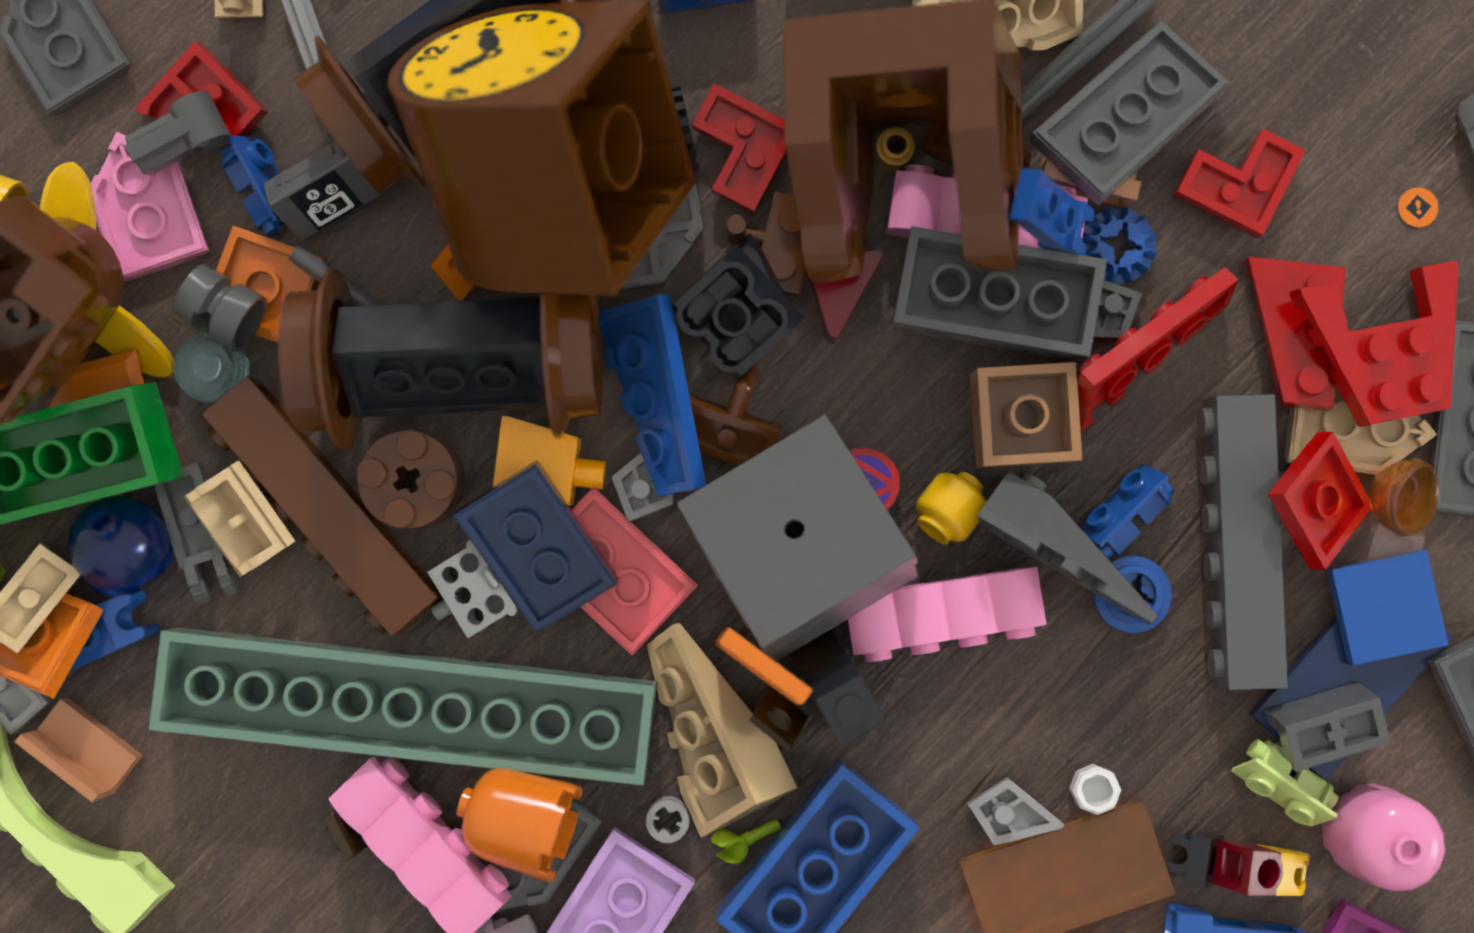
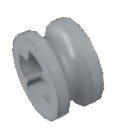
[646,796,690,843]

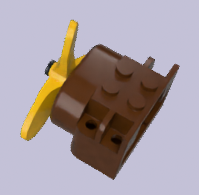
[0,162,176,425]

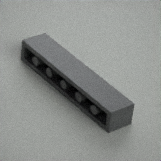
[1197,394,1288,690]

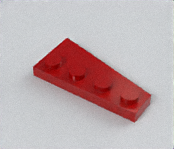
[1077,267,1239,432]

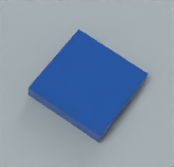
[1326,550,1449,666]

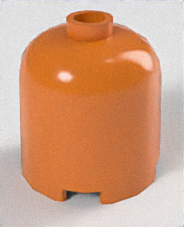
[457,768,582,883]

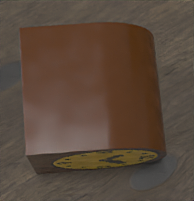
[388,0,696,296]

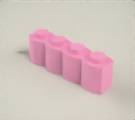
[885,164,1088,248]
[846,566,1047,663]
[329,756,512,933]

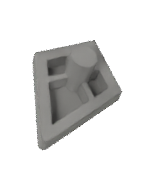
[612,453,674,522]
[967,777,1064,846]

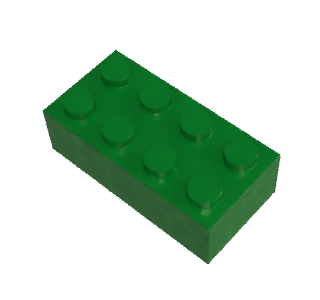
[0,382,184,525]

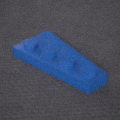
[599,294,706,496]

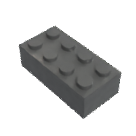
[892,226,1107,364]

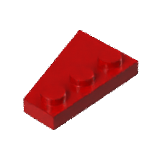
[1244,257,1346,412]

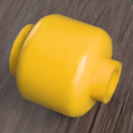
[915,472,986,545]

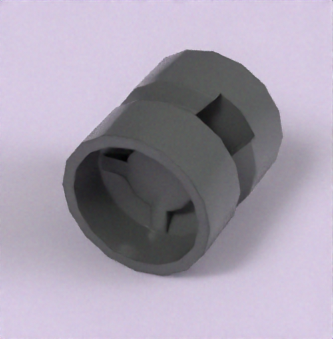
[172,264,267,352]

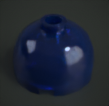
[67,496,173,596]

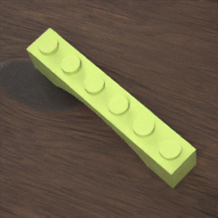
[0,724,175,933]

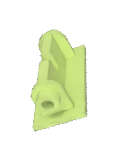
[1231,739,1339,827]

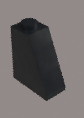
[790,629,885,745]

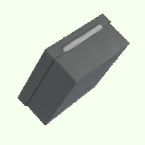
[676,414,918,662]

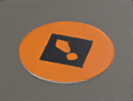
[1398,187,1439,227]

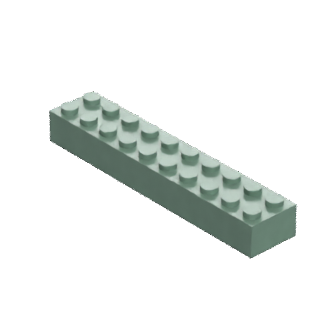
[149,628,657,785]

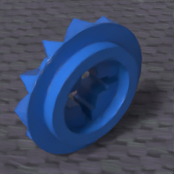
[1082,207,1157,284]
[1093,556,1172,633]

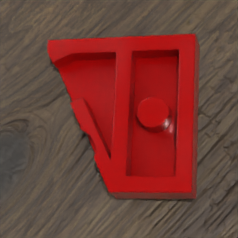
[135,41,269,144]

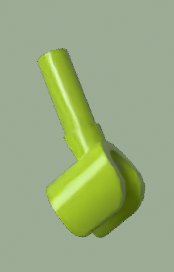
[711,819,781,864]

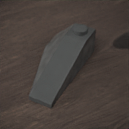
[977,471,1157,626]

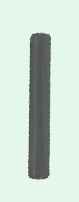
[1021,0,1157,121]

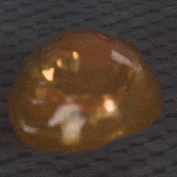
[1370,458,1439,537]

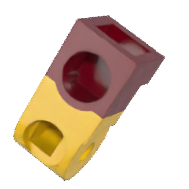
[1212,840,1310,896]

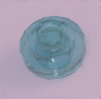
[174,332,250,403]

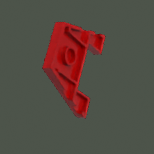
[1289,261,1459,427]

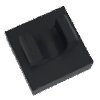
[1166,831,1224,888]

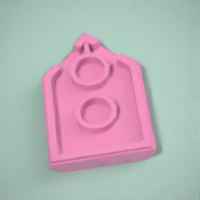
[90,131,209,281]

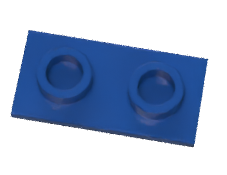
[220,136,283,236]
[1079,463,1175,559]

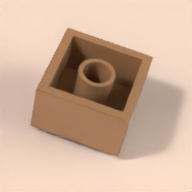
[969,362,1082,469]

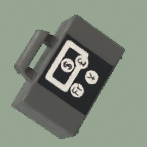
[263,141,380,241]

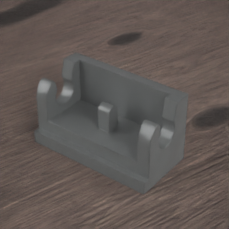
[1265,682,1391,772]

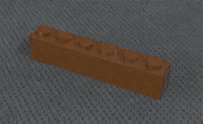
[202,376,443,636]

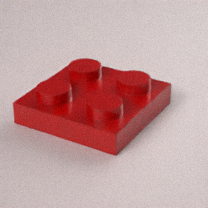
[1267,431,1373,570]

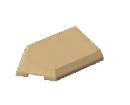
[1284,386,1437,476]

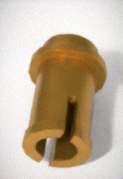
[876,127,915,172]

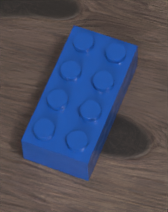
[717,757,920,933]

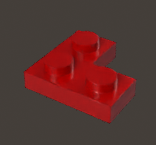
[692,83,787,215]
[1173,129,1306,238]

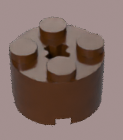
[356,430,465,529]

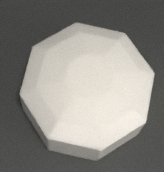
[1069,764,1121,815]

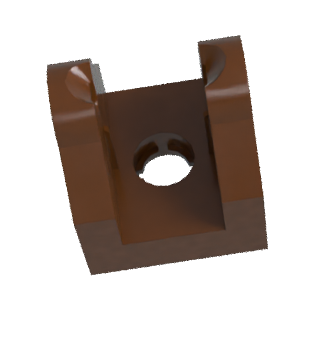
[783,0,1023,283]

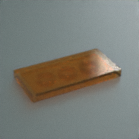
[958,799,1175,933]

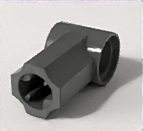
[125,91,231,176]

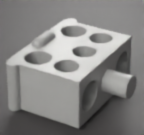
[427,540,521,639]

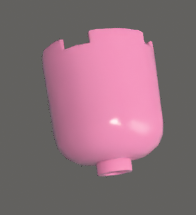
[1322,783,1445,891]

